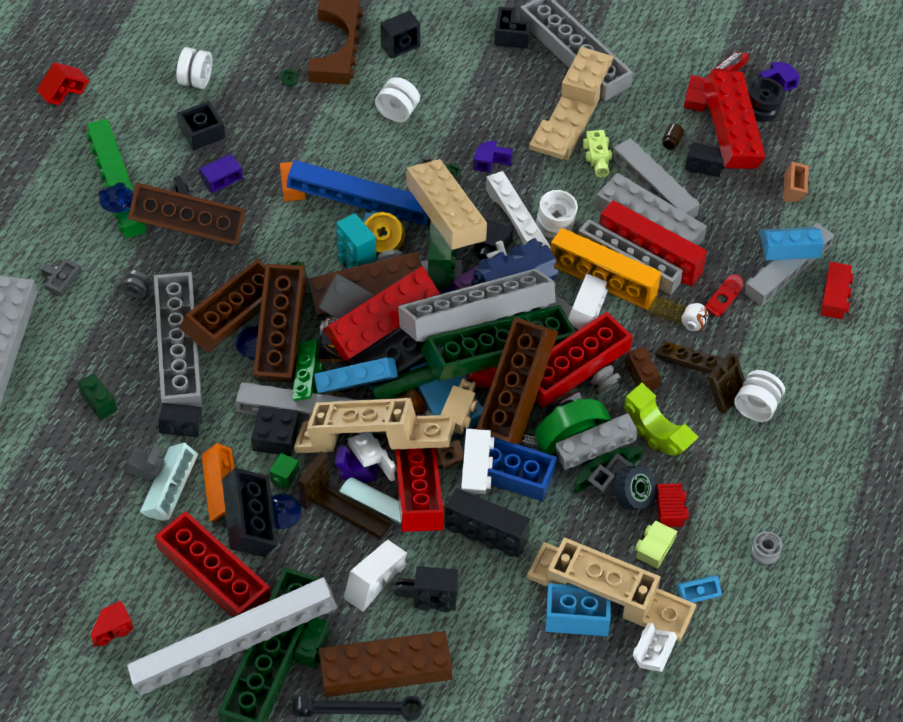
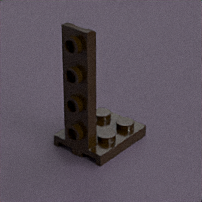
[655,342,745,413]
[298,451,391,539]

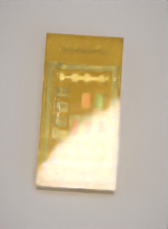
[649,296,687,324]

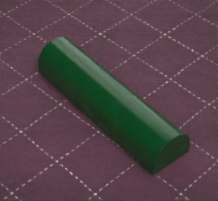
[370,364,437,400]

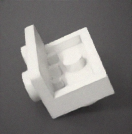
[633,622,677,672]

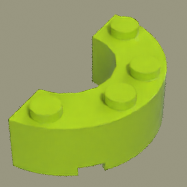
[624,383,699,456]

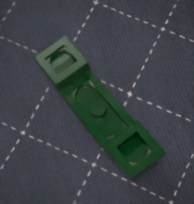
[574,446,644,493]

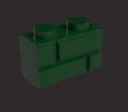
[77,373,117,420]
[294,617,330,668]

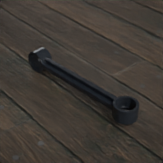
[292,696,422,721]

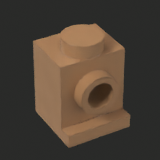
[436,440,464,469]

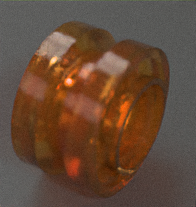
[398,389,427,415]

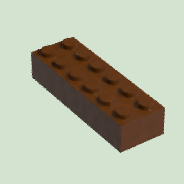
[128,182,246,246]
[308,252,422,318]
[180,259,266,353]
[253,264,307,383]
[477,317,558,444]
[319,631,452,697]

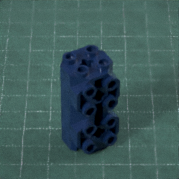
[471,238,559,286]

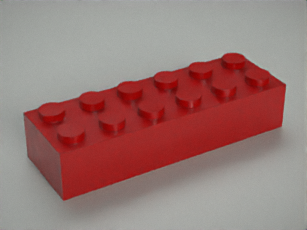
[704,70,765,169]
[600,200,707,287]
[323,266,441,361]
[535,312,633,408]
[393,448,444,532]
[155,511,271,618]

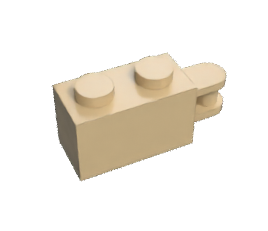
[441,378,478,435]

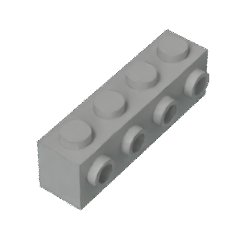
[556,413,637,470]

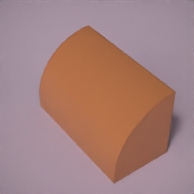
[783,162,809,202]

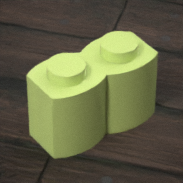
[635,520,677,569]

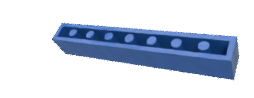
[286,160,429,226]

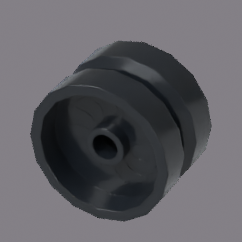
[747,77,785,122]

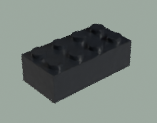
[350,327,426,393]
[222,468,278,557]
[445,488,531,558]

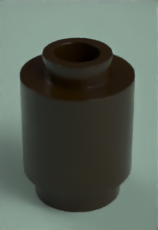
[662,124,684,150]

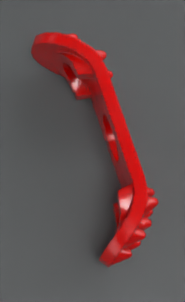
[705,274,744,317]

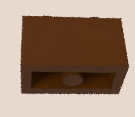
[625,347,661,391]

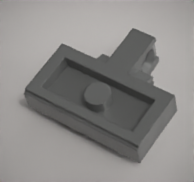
[41,258,81,297]

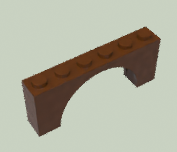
[308,0,363,85]

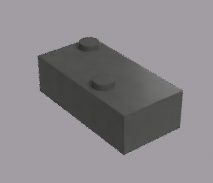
[317,273,375,319]

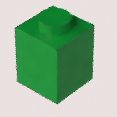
[269,453,300,489]

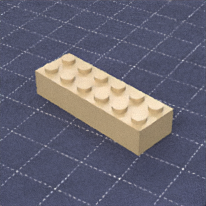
[406,159,487,250]

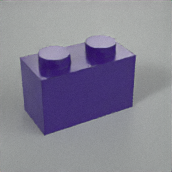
[200,154,243,193]

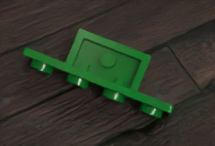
[292,339,325,401]

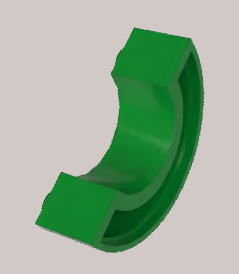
[534,398,612,455]

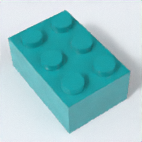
[335,213,376,269]

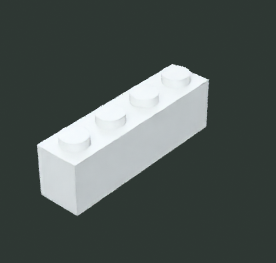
[568,273,608,330]

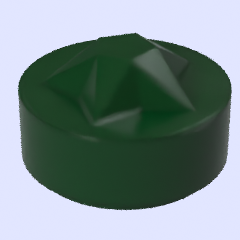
[280,69,298,87]
[446,164,461,181]

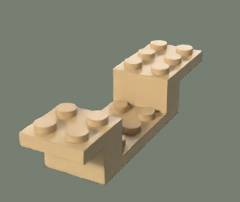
[529,47,613,160]
[294,398,456,453]
[527,537,697,642]

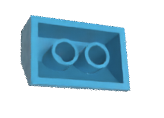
[759,227,824,261]
[545,583,611,636]

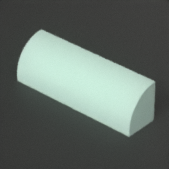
[140,443,198,521]
[340,477,401,525]

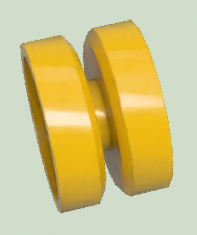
[364,212,406,254]

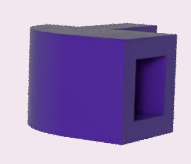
[759,62,800,92]
[473,141,513,173]
[335,446,378,483]

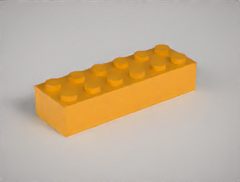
[550,228,661,310]

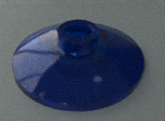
[272,494,302,529]

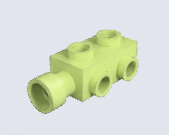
[583,130,612,177]

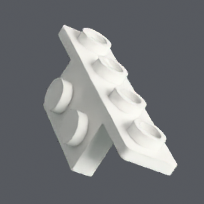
[348,432,397,481]

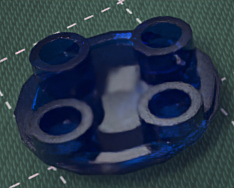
[99,182,134,213]
[236,326,259,360]

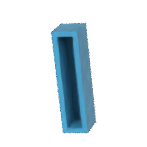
[314,357,398,394]

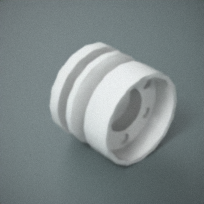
[536,190,578,239]
[734,370,785,422]

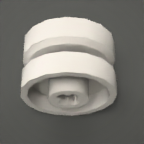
[177,47,212,89]
[375,77,420,123]

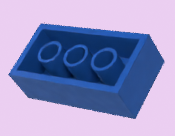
[487,436,557,501]

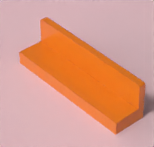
[202,443,234,522]

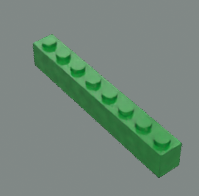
[85,118,147,239]

